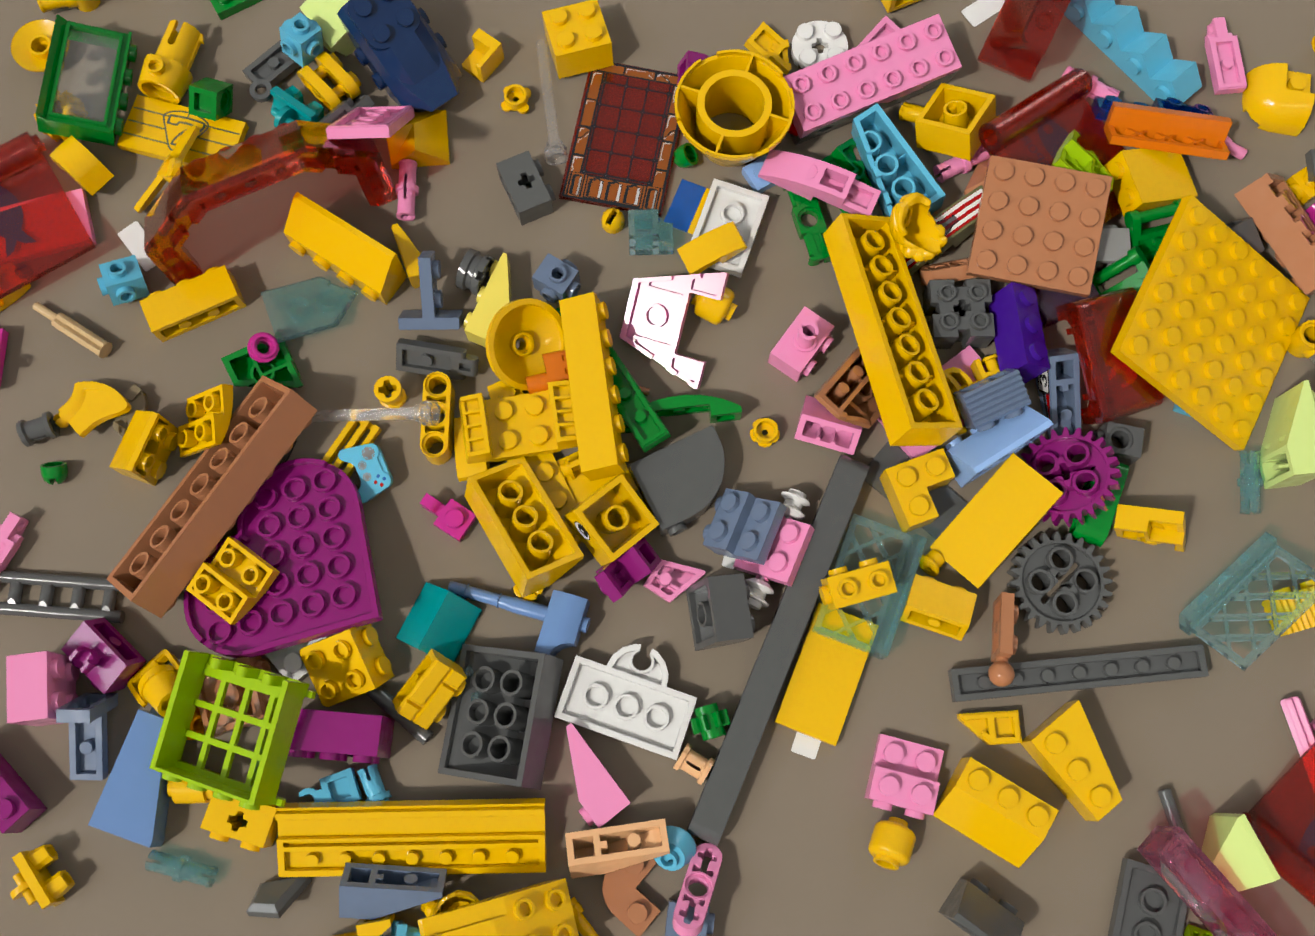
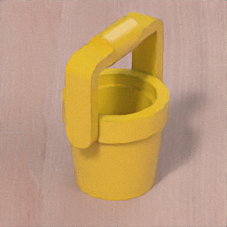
[127,649,180,717]

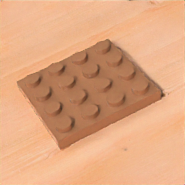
[966,155,1112,298]

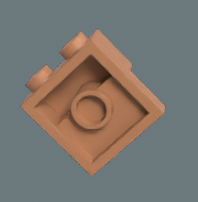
[199,655,271,738]

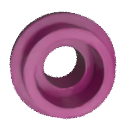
[247,332,279,363]

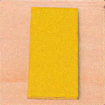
[930,453,1064,589]
[774,603,878,746]

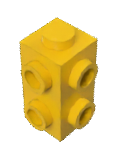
[819,557,898,611]

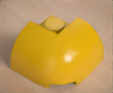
[1242,63,1315,137]

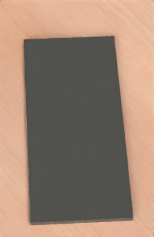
[865,441,968,539]

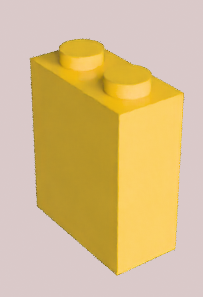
[1104,148,1198,216]

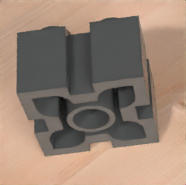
[922,279,995,349]

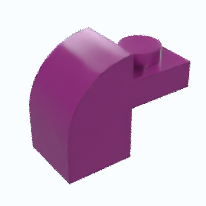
[594,537,662,603]

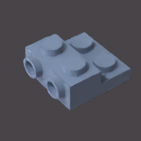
[703,488,787,565]

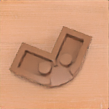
[602,859,661,936]

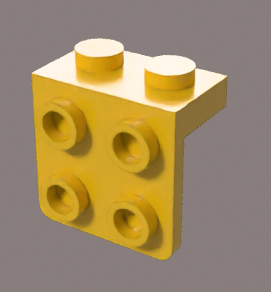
[300,624,394,707]

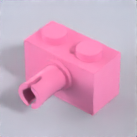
[768,306,835,382]

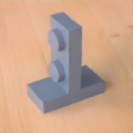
[398,251,464,330]
[56,693,118,780]

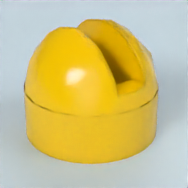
[601,208,625,234]

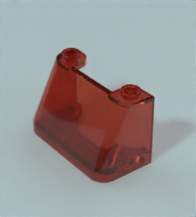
[1055,287,1166,424]

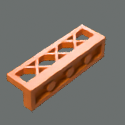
[1103,101,1233,161]

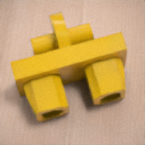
[9,844,75,909]

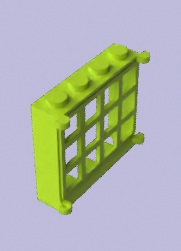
[149,650,317,810]

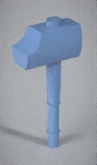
[448,581,591,657]

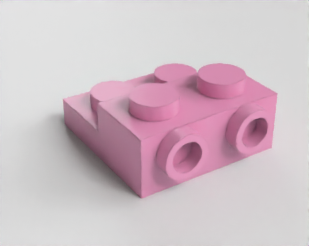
[864,734,944,820]

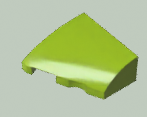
[1051,129,1114,192]

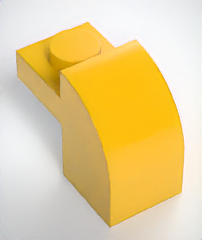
[49,135,114,196]

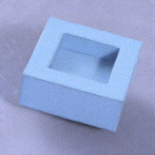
[742,154,775,193]

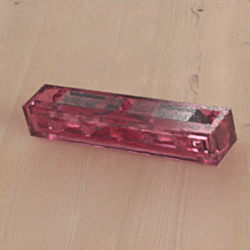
[1137,825,1278,936]

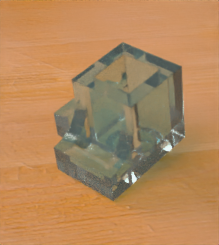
[628,209,674,256]

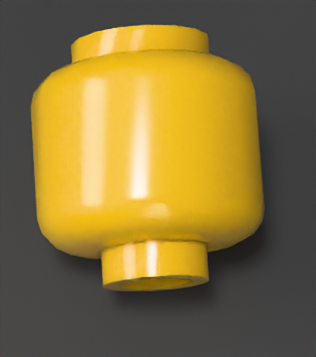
[691,287,738,325]
[868,817,916,870]

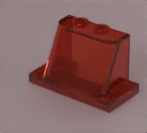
[977,0,1071,83]

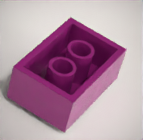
[288,709,395,764]

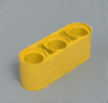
[420,371,455,465]

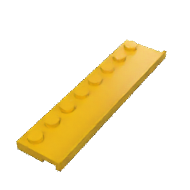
[275,798,547,877]

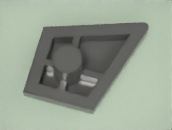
[246,877,312,918]

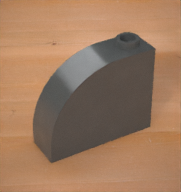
[629,425,725,537]

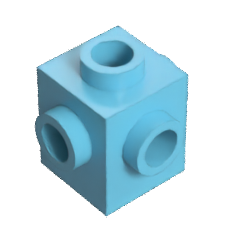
[279,12,324,67]
[96,255,150,306]

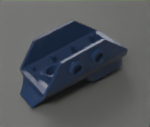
[337,0,463,112]

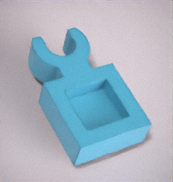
[299,768,363,802]

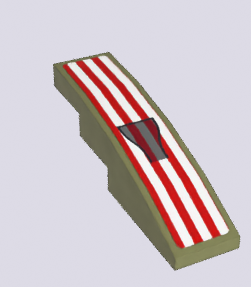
[904,185,983,276]

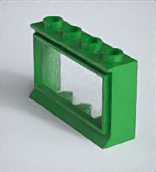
[36,14,137,146]

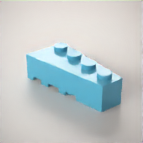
[851,103,946,217]

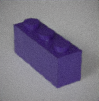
[988,282,1050,384]

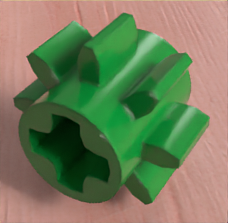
[690,703,731,741]

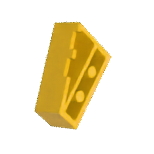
[1020,700,1123,821]

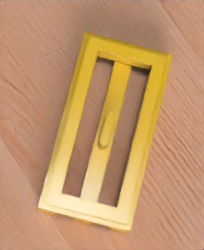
[322,412,382,478]

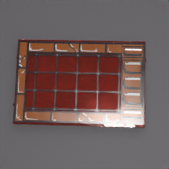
[559,62,680,218]

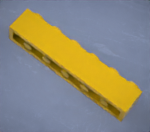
[559,292,629,481]

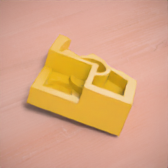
[1114,504,1186,552]

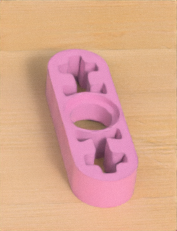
[672,843,722,936]

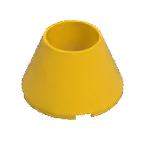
[674,49,795,167]

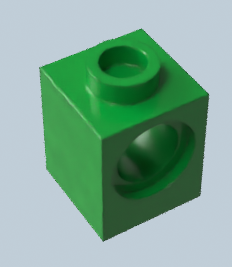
[189,77,233,121]

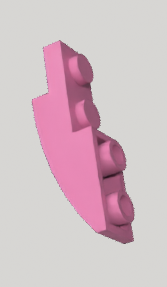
[758,150,881,215]

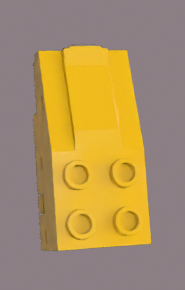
[417,878,579,936]

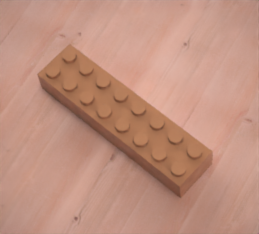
[107,375,318,619]

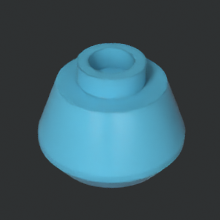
[654,826,697,871]

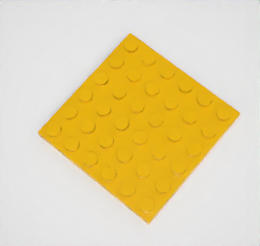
[1110,195,1310,451]

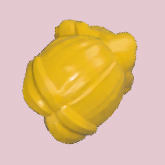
[889,192,948,262]

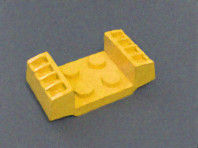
[459,380,578,464]

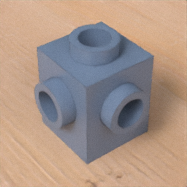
[532,253,581,303]

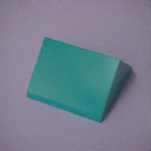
[396,582,482,662]

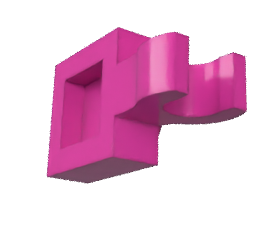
[420,493,477,542]

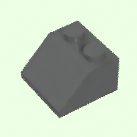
[686,573,755,651]
[938,878,1025,936]

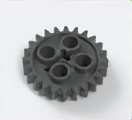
[1006,531,1113,635]

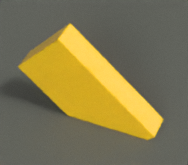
[957,710,1022,745]

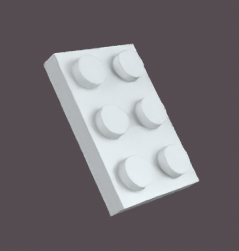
[691,178,770,278]

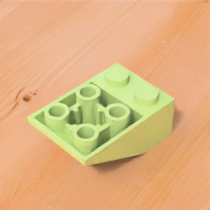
[1258,380,1315,489]

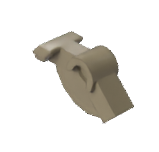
[113,384,148,437]

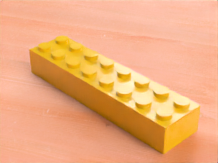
[823,213,963,446]

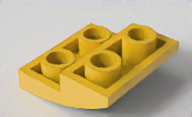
[177,384,233,457]
[186,537,280,625]

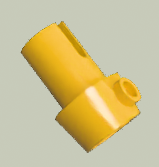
[137,20,204,105]

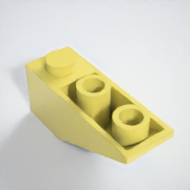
[463,252,512,348]

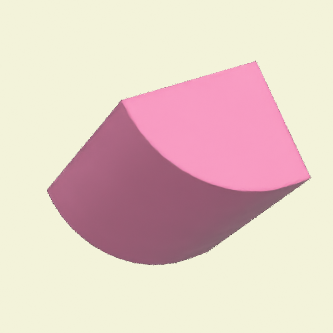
[794,395,862,455]

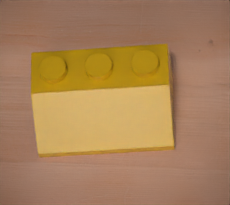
[933,757,1059,868]

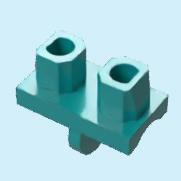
[270,85,324,133]

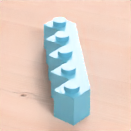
[1049,0,1202,107]

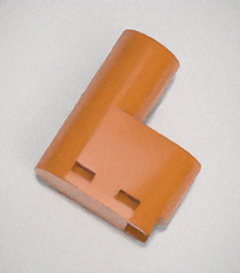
[525,350,569,394]

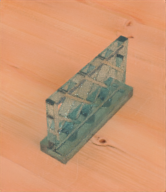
[812,514,927,660]
[1179,532,1315,671]

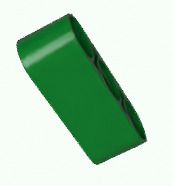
[1069,462,1129,547]

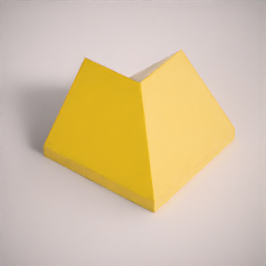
[387,110,450,169]

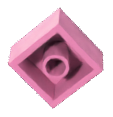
[6,651,79,727]

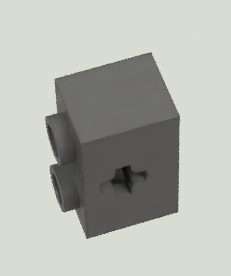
[496,151,556,225]

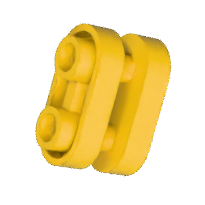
[297,51,362,111]

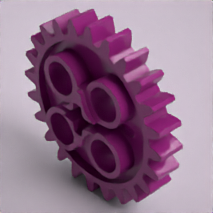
[1021,427,1122,527]

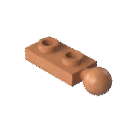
[988,592,1019,687]

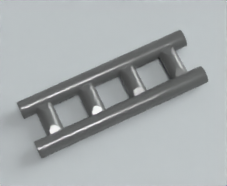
[0,570,125,623]

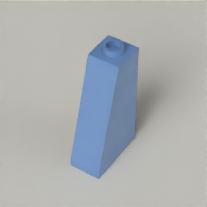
[88,707,170,848]

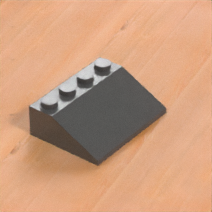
[438,644,563,790]

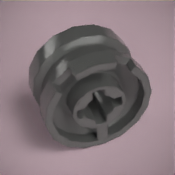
[455,249,495,296]

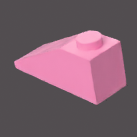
[566,723,631,828]

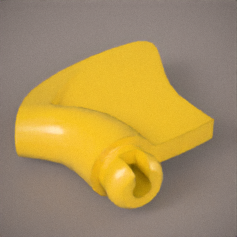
[53,381,131,438]

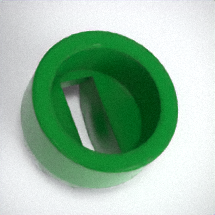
[674,143,699,169]
[40,461,68,485]

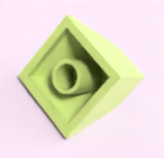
[1199,813,1280,894]

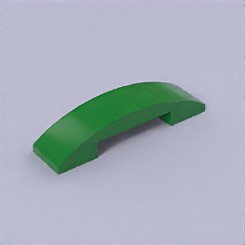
[621,395,742,434]

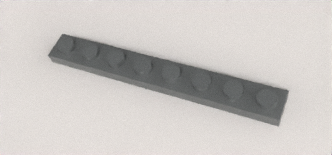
[948,644,1209,702]

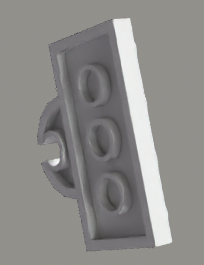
[554,644,697,760]

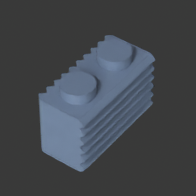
[953,368,1031,432]

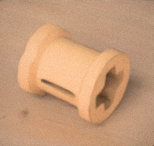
[673,743,715,785]

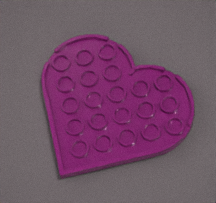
[183,458,383,658]

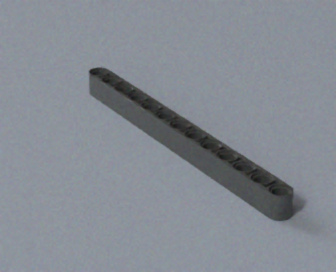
[687,454,870,846]

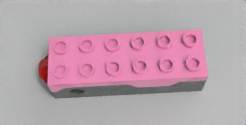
[783,14,962,146]

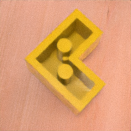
[879,448,955,534]

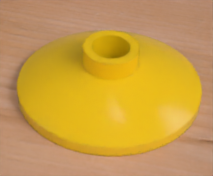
[11,19,70,72]

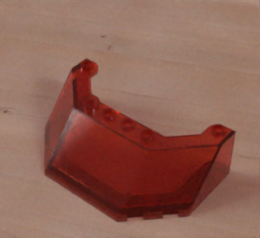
[144,120,398,286]

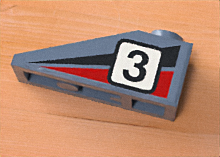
[1036,347,1081,439]

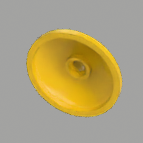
[485,298,565,391]

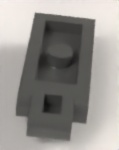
[396,338,479,380]

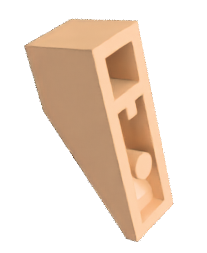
[565,818,670,879]

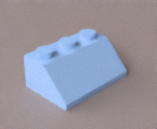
[945,406,1053,488]

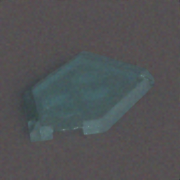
[261,276,358,343]

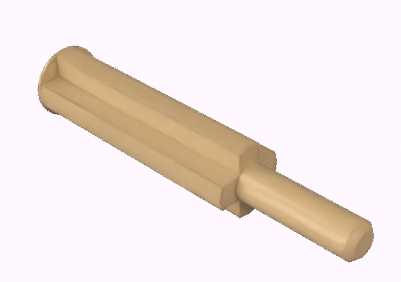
[33,302,113,358]

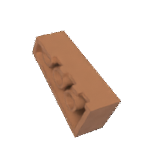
[1234,173,1315,295]

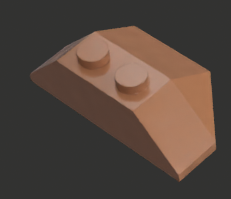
[814,347,880,429]

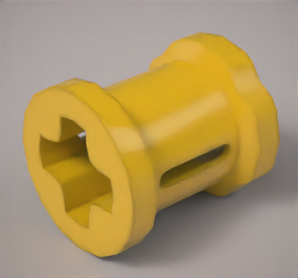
[374,376,407,411]

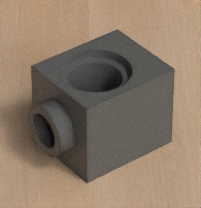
[1094,421,1145,465]

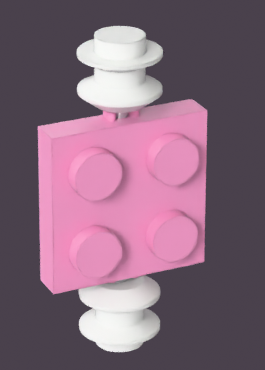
[733,488,815,610]

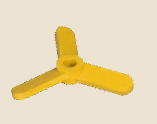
[134,125,200,213]

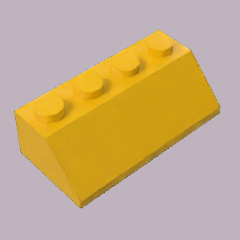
[283,192,407,305]
[464,456,584,597]

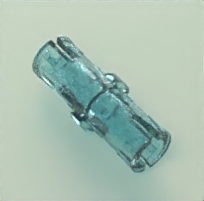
[1237,451,1264,515]
[145,849,218,888]

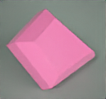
[643,559,706,603]

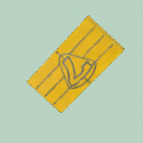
[117,94,249,178]

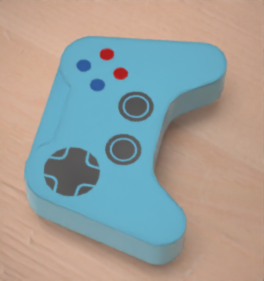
[338,443,393,503]

